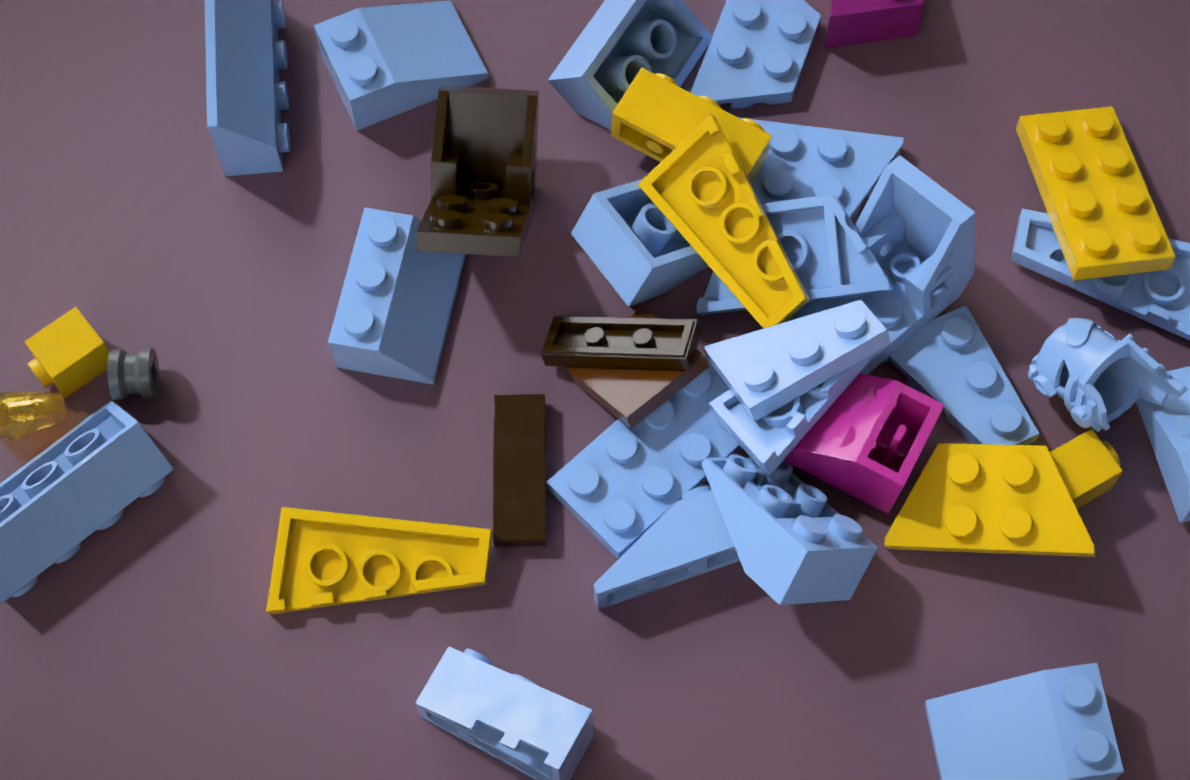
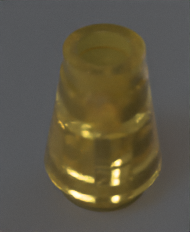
[0,391,67,442]

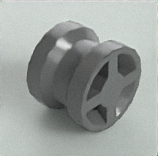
[107,348,159,400]

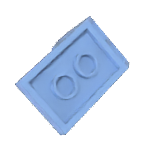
[787,155,975,375]

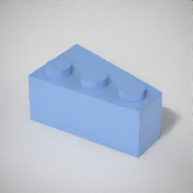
[415,647,594,780]

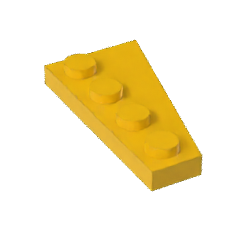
[266,507,493,614]

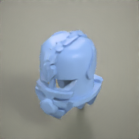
[1028,318,1187,432]

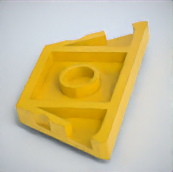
[884,443,1095,557]

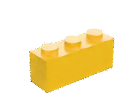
[611,68,772,184]

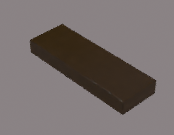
[541,316,702,371]
[493,394,546,547]

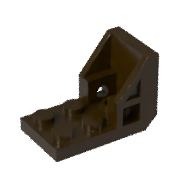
[416,85,539,257]

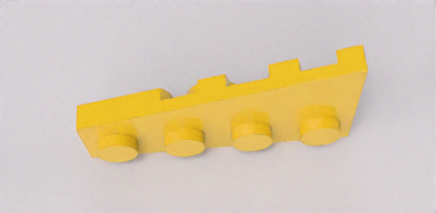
[638,114,810,329]

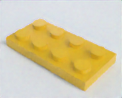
[1016,106,1176,281]

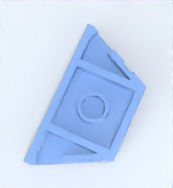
[690,0,821,109]
[740,118,904,220]
[696,194,893,315]

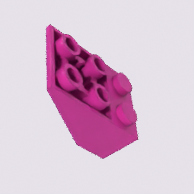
[784,373,944,514]

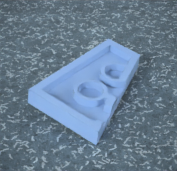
[703,300,891,422]
[709,357,870,477]

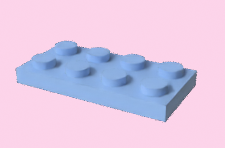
[547,362,743,559]

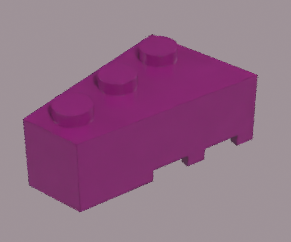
[824,0,924,49]

